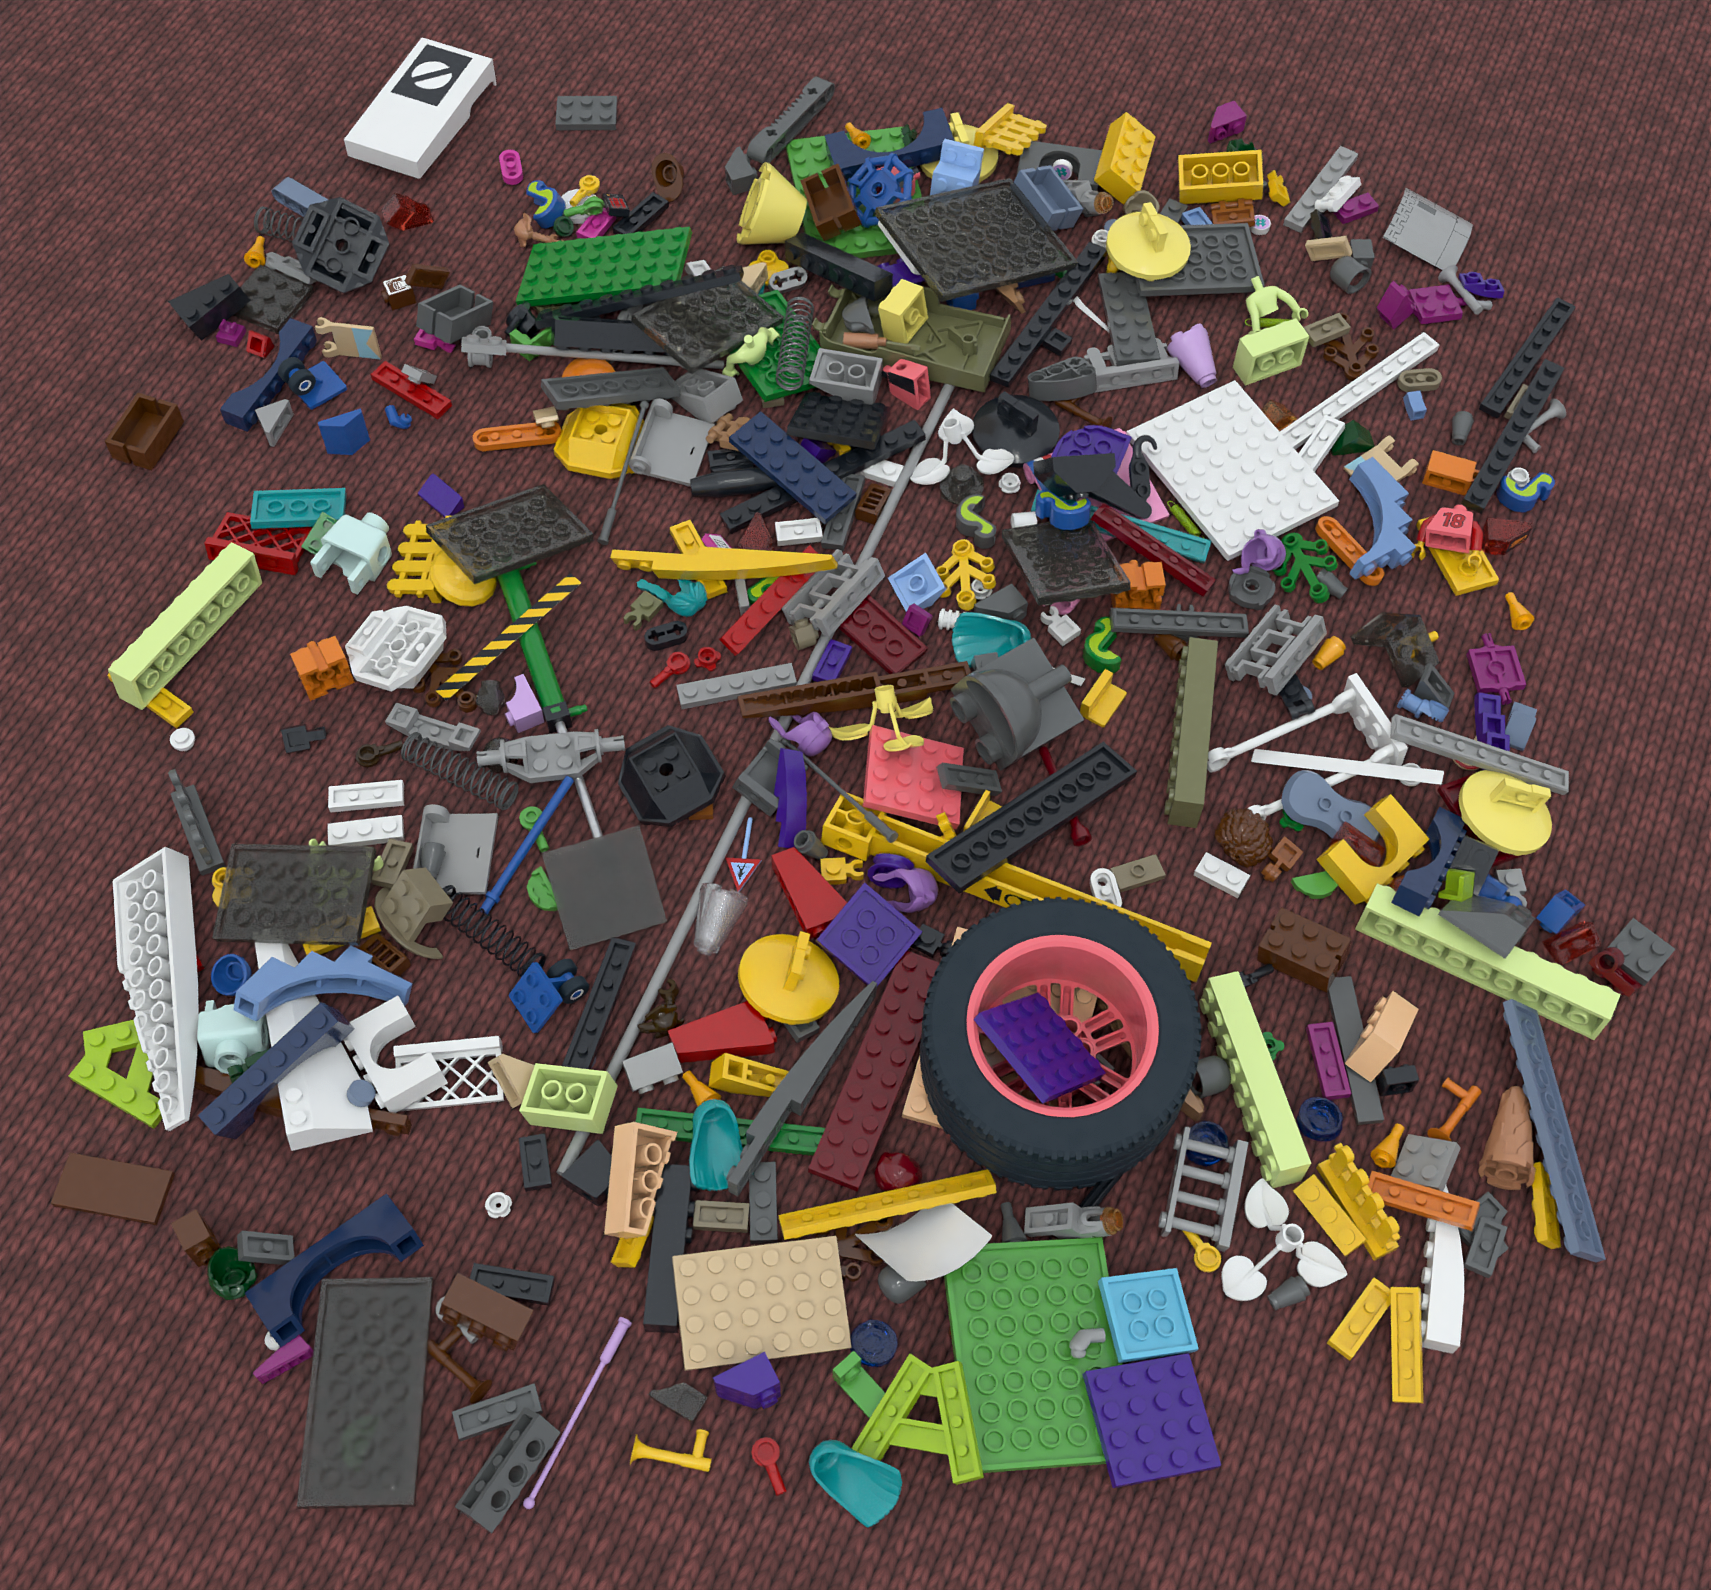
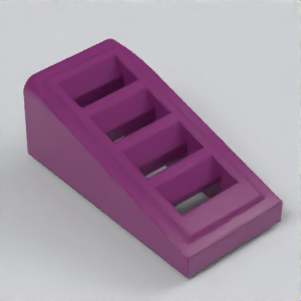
[253,1335,316,1384]

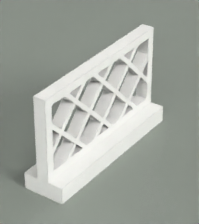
[394,1036,504,1111]

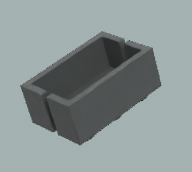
[416,285,494,344]

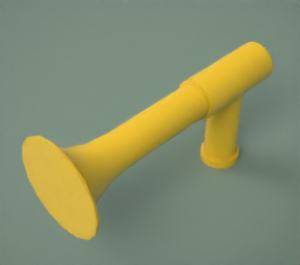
[630,1429,711,1472]

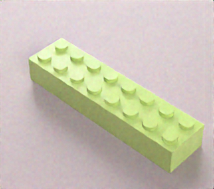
[108,542,262,710]
[1199,971,1311,1188]

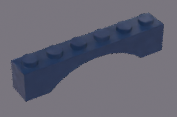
[220,318,317,432]
[1391,807,1467,916]

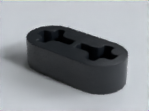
[644,621,688,651]

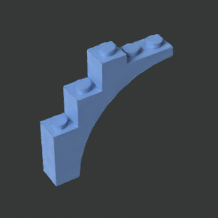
[1349,457,1416,580]
[233,945,412,1021]

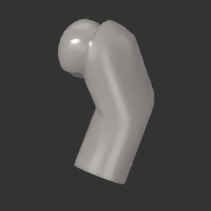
[1069,1328,1105,1358]

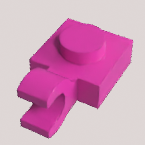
[414,329,455,352]

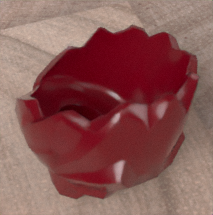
[874,1152,922,1191]

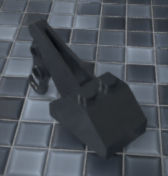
[1033,435,1157,519]

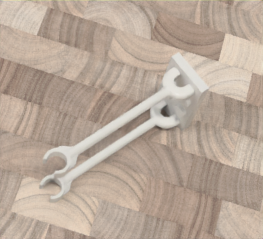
[1207,673,1408,820]

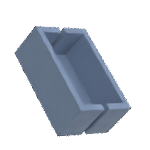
[1010,165,1084,233]

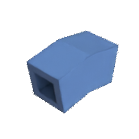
[1403,390,1427,420]

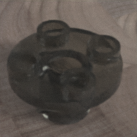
[939,464,984,505]

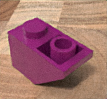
[1208,101,1247,143]
[1377,281,1413,330]

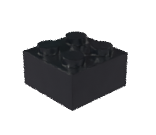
[1376,1064,1419,1097]

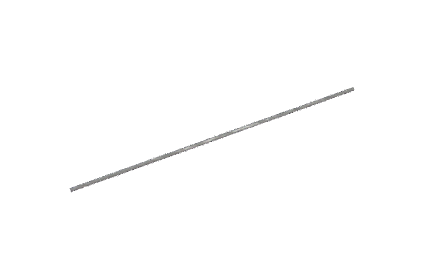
[556,384,955,1176]

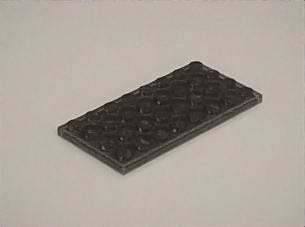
[297,1277,434,1509]

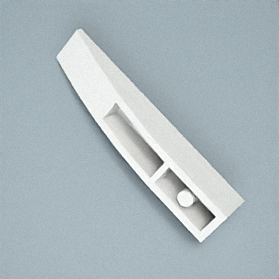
[1421,1186,1464,1354]

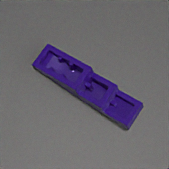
[1474,693,1510,770]
[774,748,807,848]

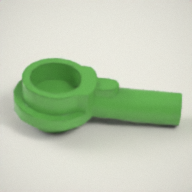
[564,196,604,217]
[519,806,549,852]

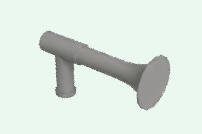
[1438,265,1492,315]
[1523,399,1566,453]

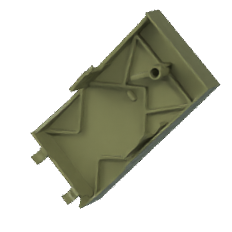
[812,285,1011,392]

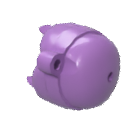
[1232,529,1286,575]
[768,712,832,757]
[873,868,938,913]

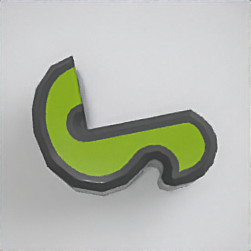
[955,494,996,549]

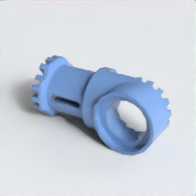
[1397,689,1449,722]

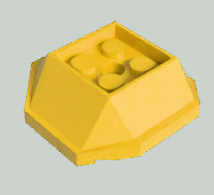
[554,403,644,479]

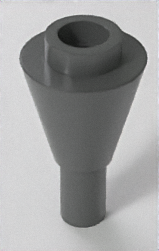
[1001,1202,1028,1243]

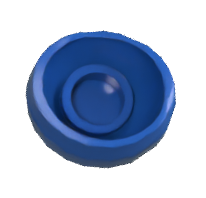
[211,954,252,996]

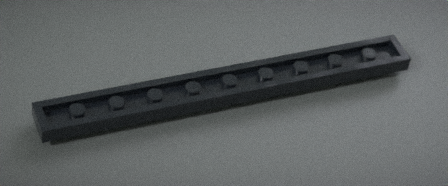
[989,242,1107,388]
[535,265,744,330]
[1461,359,1565,514]
[720,419,926,534]

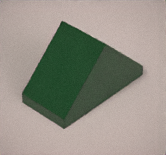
[1330,420,1375,456]

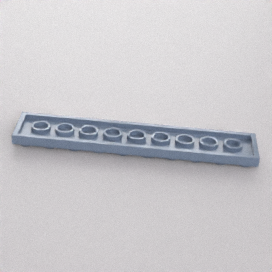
[1503,999,1606,1262]

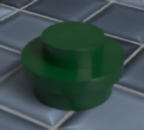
[553,216,574,237]

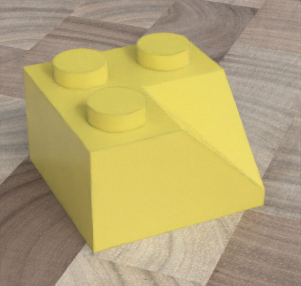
[878,279,928,344]

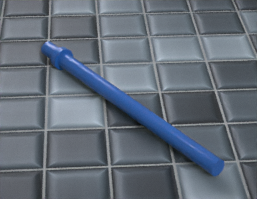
[480,776,574,915]

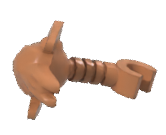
[514,213,564,248]

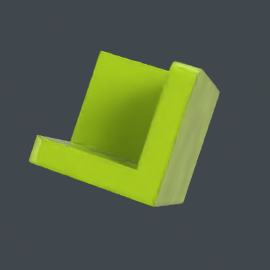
[1438,868,1475,902]

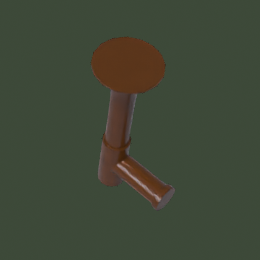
[1055,397,1112,428]
[424,1327,492,1404]

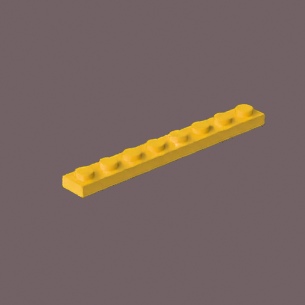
[778,1170,996,1240]

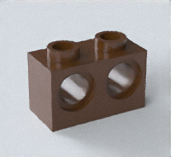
[171,1209,221,1267]

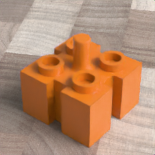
[1110,560,1166,610]
[290,636,355,701]

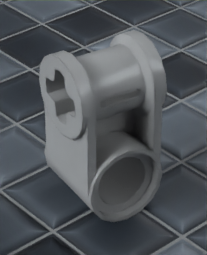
[468,326,493,368]

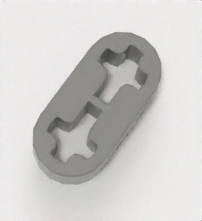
[768,267,807,294]

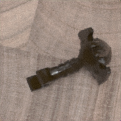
[637,979,685,1039]

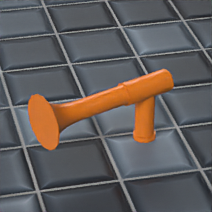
[1427,1077,1481,1141]

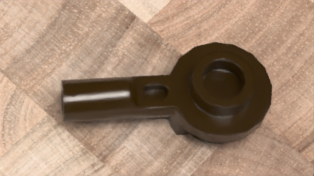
[356,740,403,768]

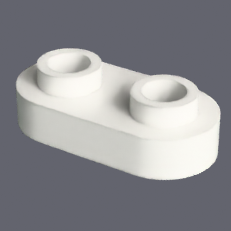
[1090,868,1122,907]

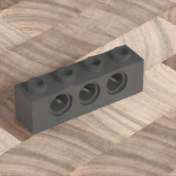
[455,1407,561,1533]

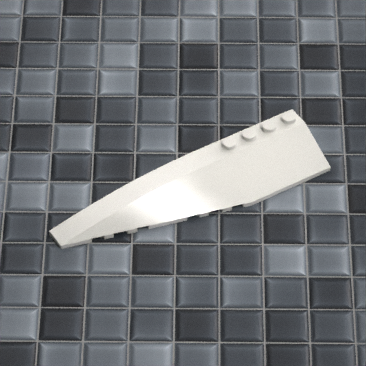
[113,847,198,1131]

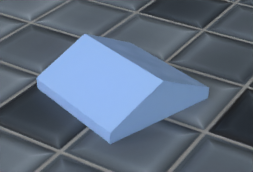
[888,553,946,612]

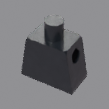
[561,1139,612,1206]

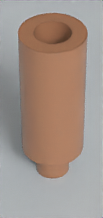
[843,332,887,350]

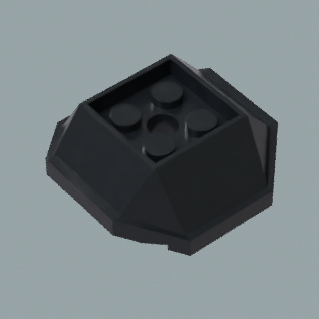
[292,197,390,294]
[618,725,726,827]

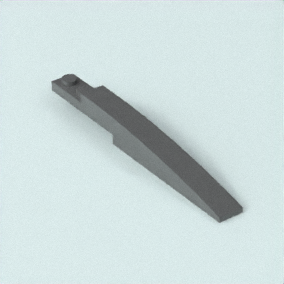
[726,981,877,1197]

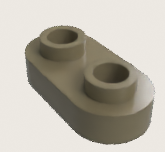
[1397,368,1442,392]

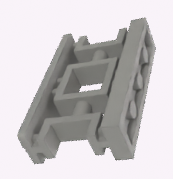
[782,549,885,637]
[1225,605,1327,695]

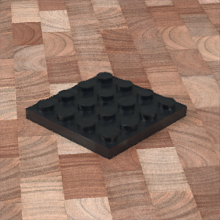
[787,392,891,450]

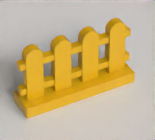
[973,103,1046,155]
[387,516,461,603]
[1316,1143,1401,1261]

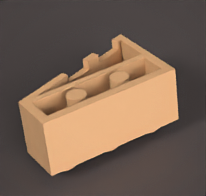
[1345,991,1419,1082]

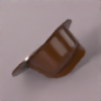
[651,152,684,202]

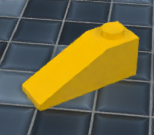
[708,1053,789,1097]

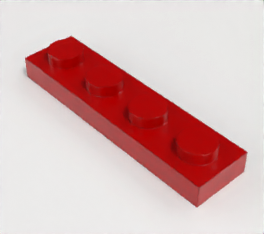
[371,361,452,419]

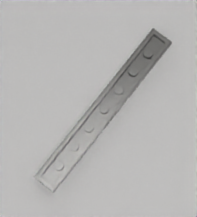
[1390,714,1569,795]

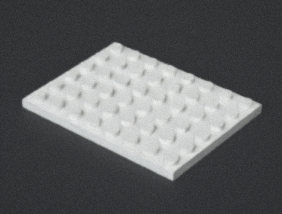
[1126,380,1339,561]

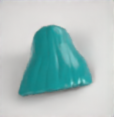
[952,612,1031,668]
[689,1099,754,1191]
[809,1440,902,1528]

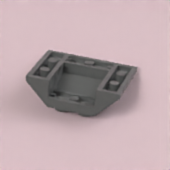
[1438,894,1535,959]

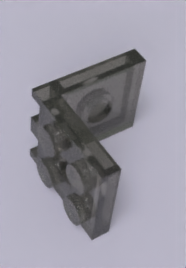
[1350,612,1440,688]

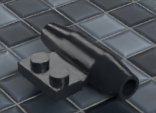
[690,449,778,498]

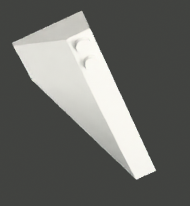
[253,927,373,1151]

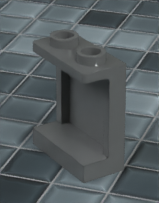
[732,738,808,817]

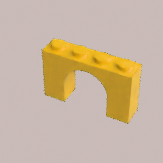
[1316,794,1429,905]

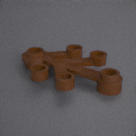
[1323,313,1379,381]
[412,649,478,713]
[815,1216,893,1282]

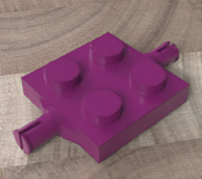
[1408,285,1467,324]
[1466,633,1526,705]

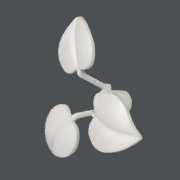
[910,409,1015,485]
[1222,1178,1347,1301]

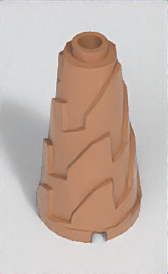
[1479,1086,1536,1190]

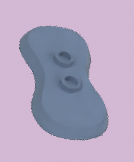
[1281,770,1380,849]

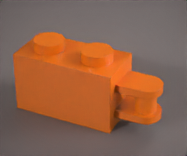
[1422,450,1479,496]

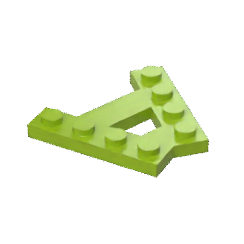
[69,1020,162,1129]
[851,1354,984,1485]

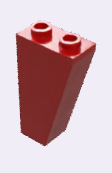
[771,847,847,939]
[668,1001,777,1063]

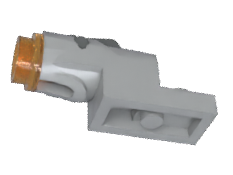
[1063,180,1113,217]
[1024,1202,1123,1239]

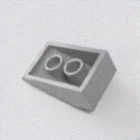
[809,348,883,405]
[671,369,743,423]

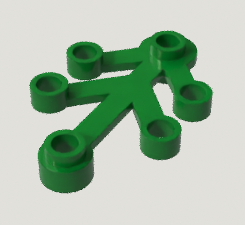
[1273,533,1338,603]

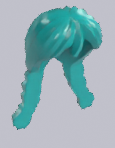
[637,579,708,617]

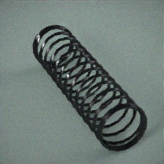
[442,885,546,977]

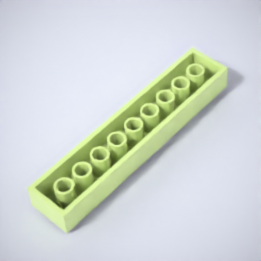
[1355,883,1621,1040]

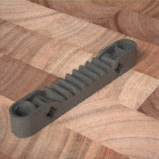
[747,76,835,164]

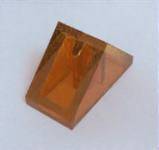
[1261,399,1297,431]

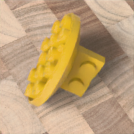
[738,931,839,1025]

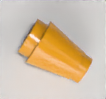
[1312,636,1346,670]

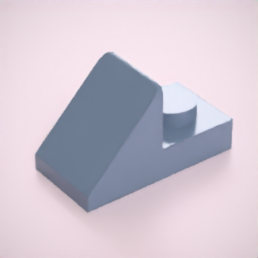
[1505,701,1537,751]

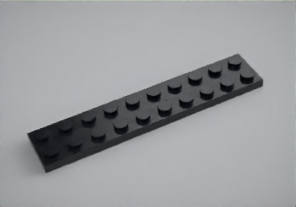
[925,741,1137,894]

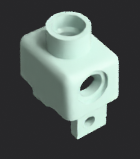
[197,1000,271,1074]

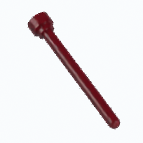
[1039,746,1092,847]

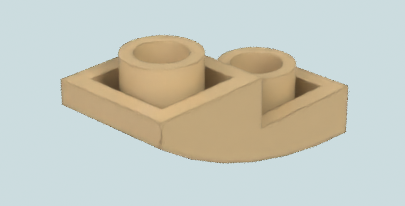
[532,407,559,429]

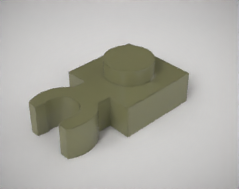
[624,591,664,631]

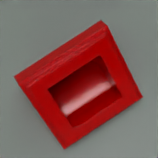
[246,330,275,358]

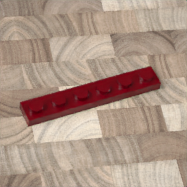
[1091,503,1216,597]

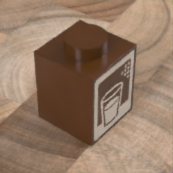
[381,274,416,311]

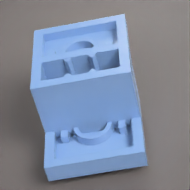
[928,139,984,218]

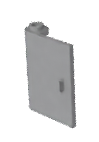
[629,399,715,486]
[413,804,498,895]

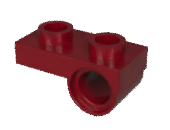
[1588,947,1641,997]

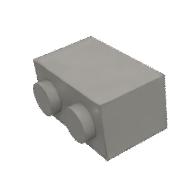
[622,1043,683,1094]

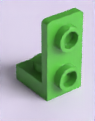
[509,326,552,362]
[833,1351,885,1419]

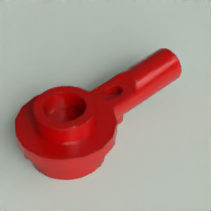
[649,652,690,689]
[751,1437,787,1496]

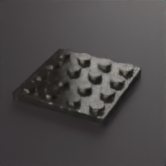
[542,826,667,950]

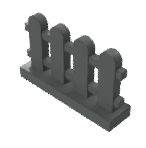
[168,769,226,876]

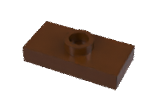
[404,264,450,289]

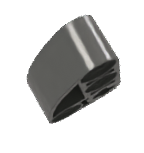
[1027,357,1097,401]

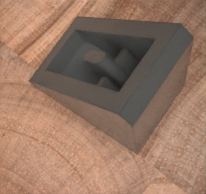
[1414,663,1455,709]

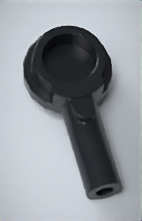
[1239,963,1274,988]

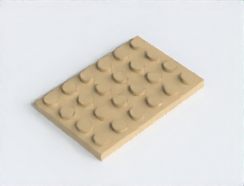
[672,1236,852,1371]

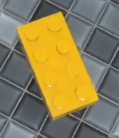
[1094,112,1156,205]
[1178,150,1263,204]

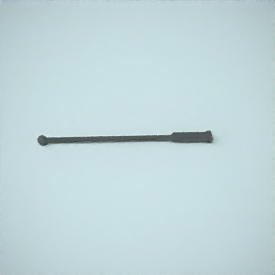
[597,401,649,545]
[781,738,898,843]

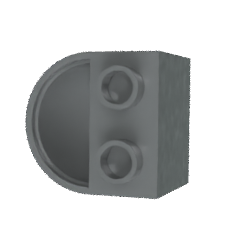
[950,638,1084,771]

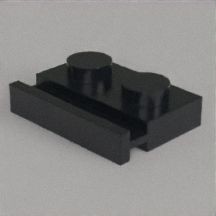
[1444,835,1499,896]

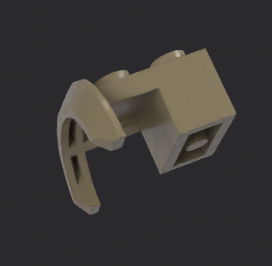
[375,867,453,959]

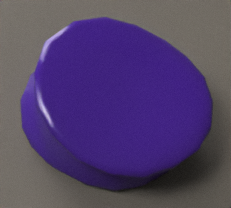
[867,853,914,888]

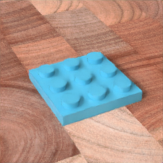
[1098,1268,1199,1363]

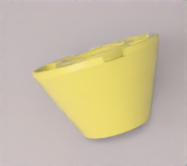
[737,162,807,245]

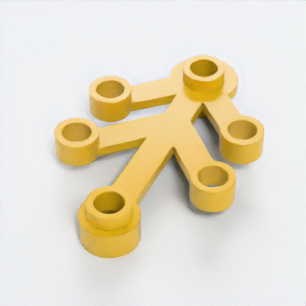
[936,539,996,611]

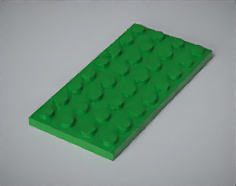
[516,227,692,306]

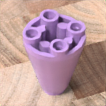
[1167,324,1217,388]

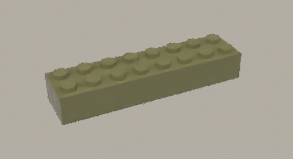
[1164,637,1218,828]

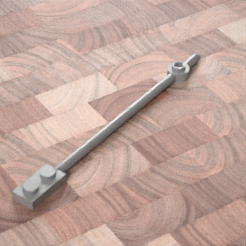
[461,335,724,370]

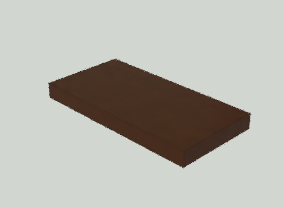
[51,1153,175,1225]

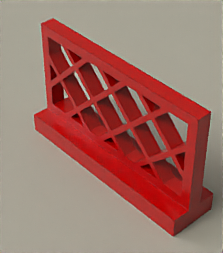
[204,512,312,575]

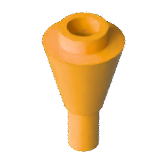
[845,123,871,150]
[244,236,265,268]
[1505,592,1534,630]
[682,1071,721,1107]
[1371,1124,1404,1168]

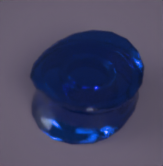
[1297,1097,1343,1142]
[1186,1121,1229,1166]
[850,1319,898,1367]

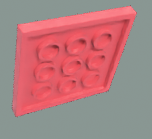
[863,725,964,830]

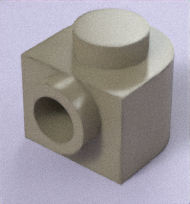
[789,618,819,651]

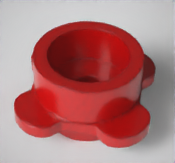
[694,647,721,671]

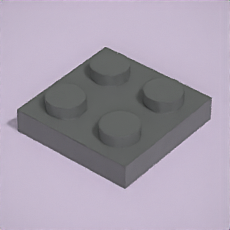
[1605,918,1675,986]

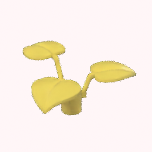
[829,685,933,751]

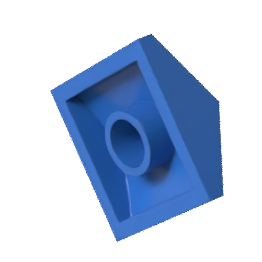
[317,408,370,455]

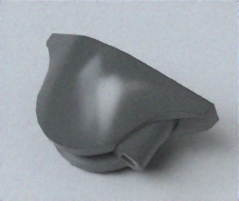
[842,296,875,334]

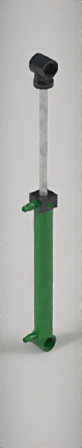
[491,544,621,883]

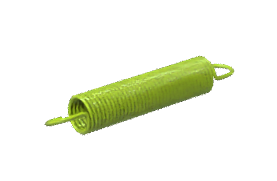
[1245,318,1292,328]
[1167,501,1204,538]

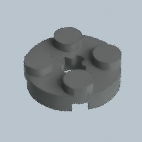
[1228,566,1275,611]

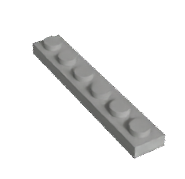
[1283,146,1358,233]

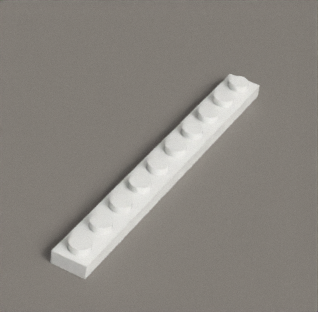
[1280,332,1439,450]

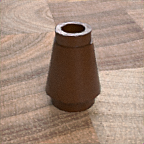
[1154,634,1187,661]

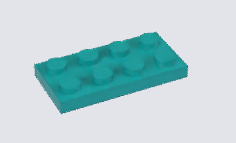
[250,488,347,529]

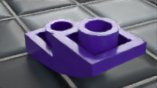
[1459,272,1504,298]

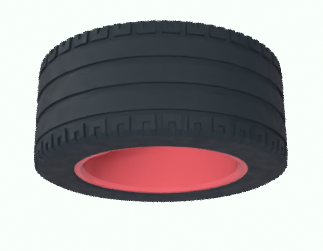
[920,897,1201,1191]

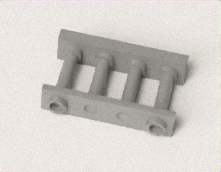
[1158,1127,1248,1252]

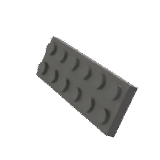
[1098,272,1160,366]
[541,367,681,410]

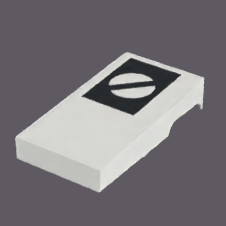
[344,38,496,179]

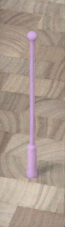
[523,1317,632,1509]

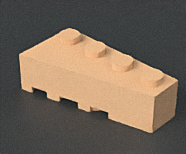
[604,1122,677,1239]

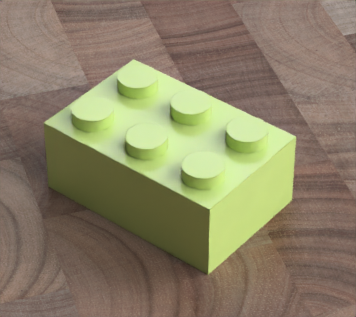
[1233,318,1309,386]
[519,1063,618,1134]

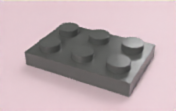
[555,96,618,131]

